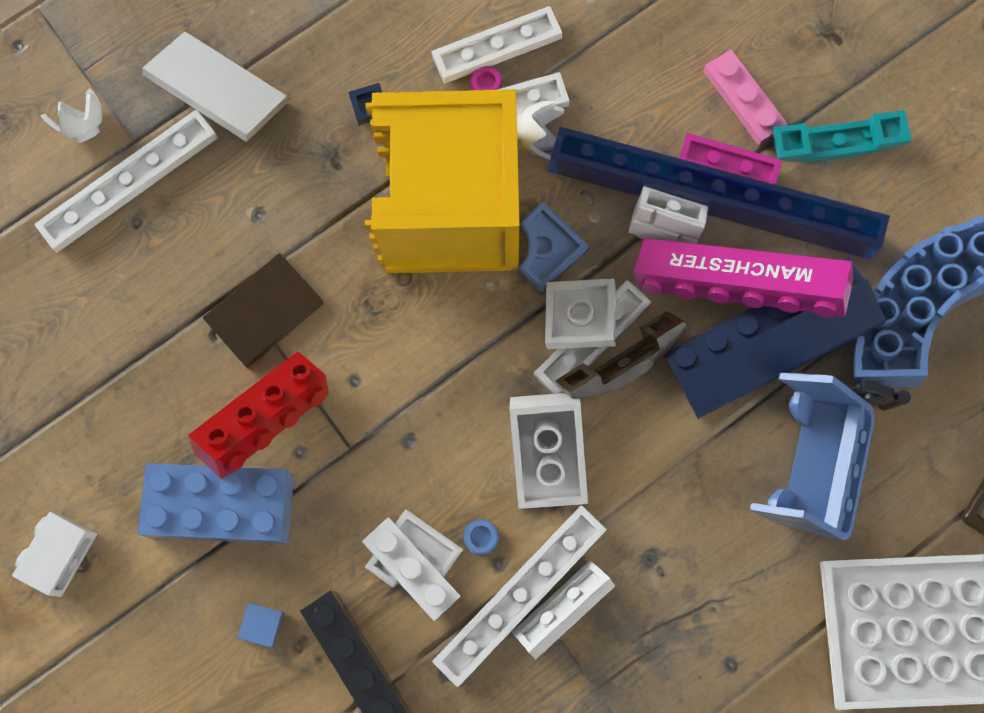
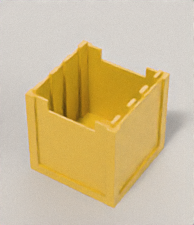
[365,89,519,273]

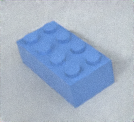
[138,463,294,544]

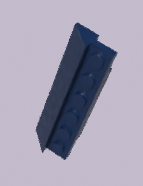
[664,257,886,419]

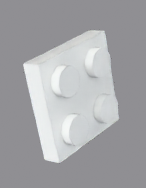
[545,278,616,349]

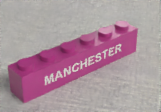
[633,238,854,317]

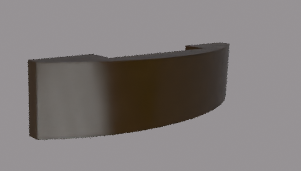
[555,311,687,398]

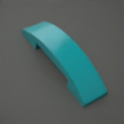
[772,110,912,162]

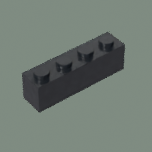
[300,590,412,713]

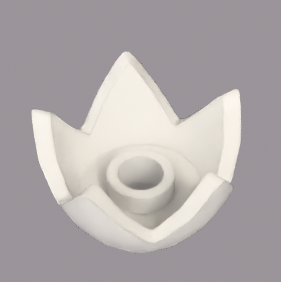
[40,88,102,143]
[517,101,565,161]

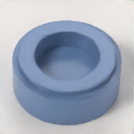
[463,519,499,555]

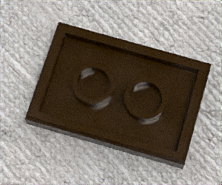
[202,253,324,369]

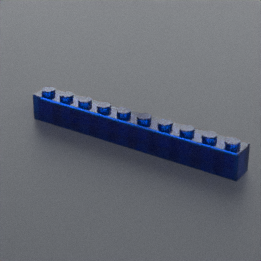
[549,127,890,259]

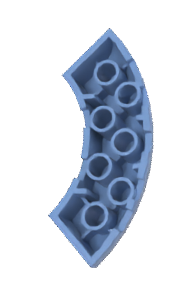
[854,216,984,389]

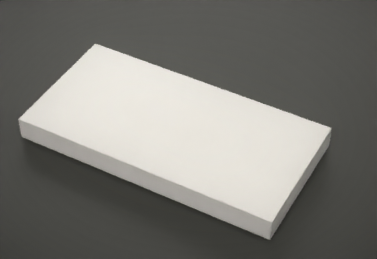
[142,32,287,142]

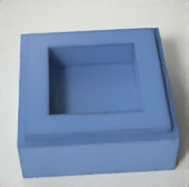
[237,603,284,648]

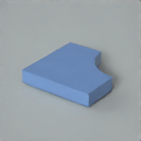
[519,201,589,294]

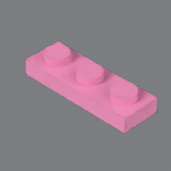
[703,49,788,146]

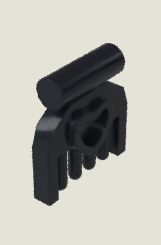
[850,380,911,411]

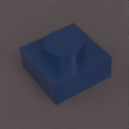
[348,83,382,126]

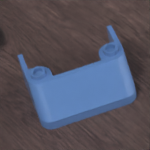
[750,373,875,540]

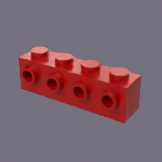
[188,351,329,480]

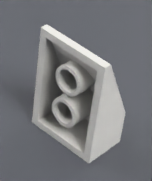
[509,393,588,509]

